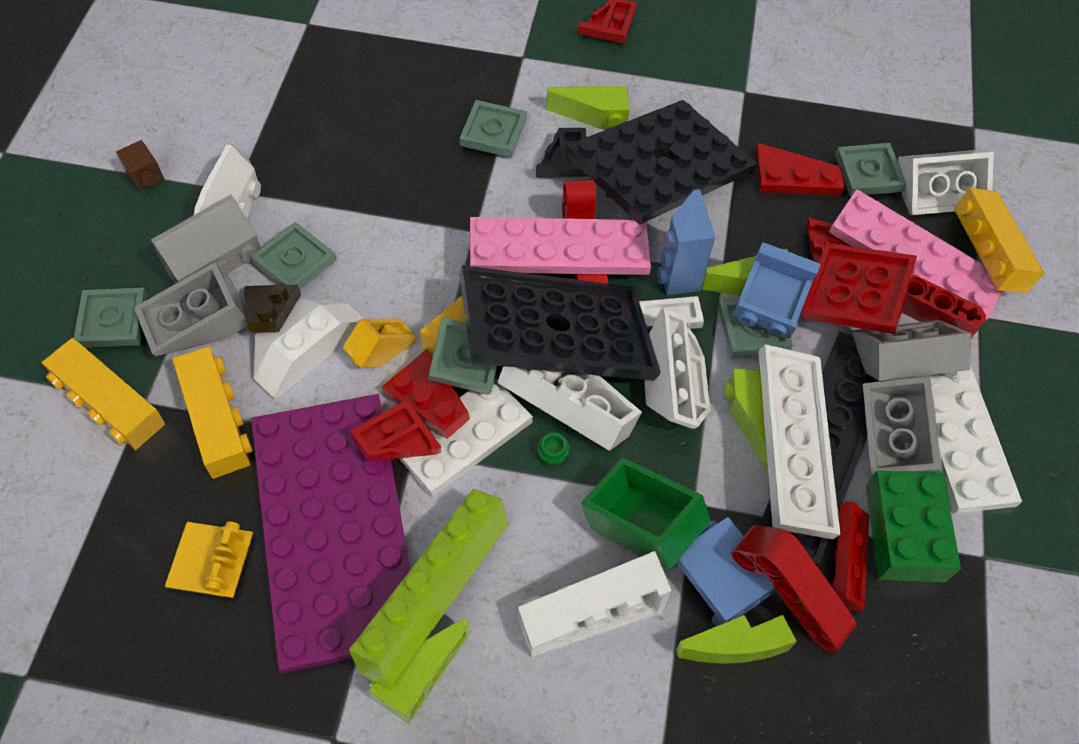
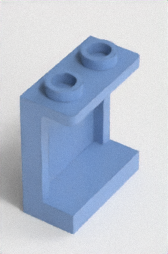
[732,242,821,338]
[673,517,776,626]

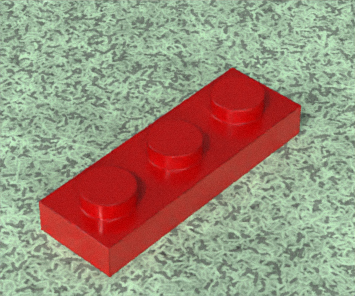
[832,501,869,611]

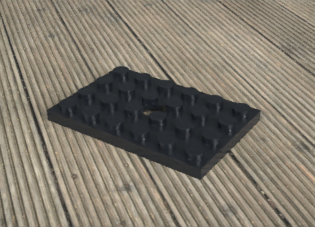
[564,100,757,225]
[459,265,661,381]

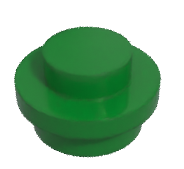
[537,433,570,465]

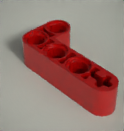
[562,179,608,285]
[902,274,986,339]
[731,525,856,653]

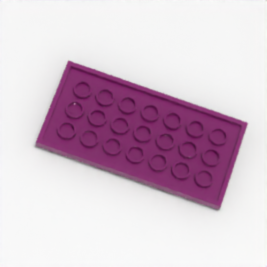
[251,394,411,674]

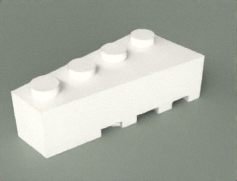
[497,366,642,451]
[518,551,672,657]

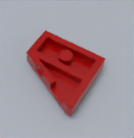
[578,0,637,44]
[350,400,441,462]

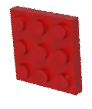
[801,243,917,334]

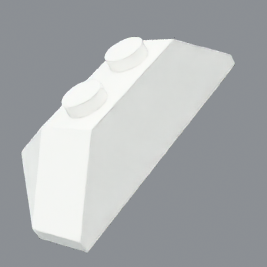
[194,141,261,218]
[254,298,365,400]
[644,308,710,429]

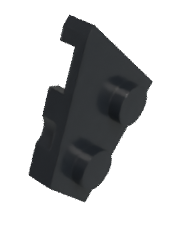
[535,128,589,177]

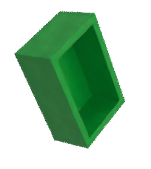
[580,457,711,571]
[866,470,961,582]

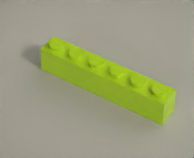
[349,488,509,689]

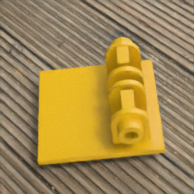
[165,521,253,598]

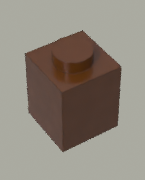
[116,140,165,191]

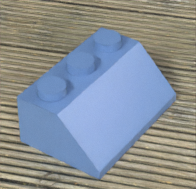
[657,189,715,295]

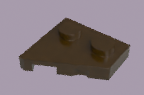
[244,284,301,333]

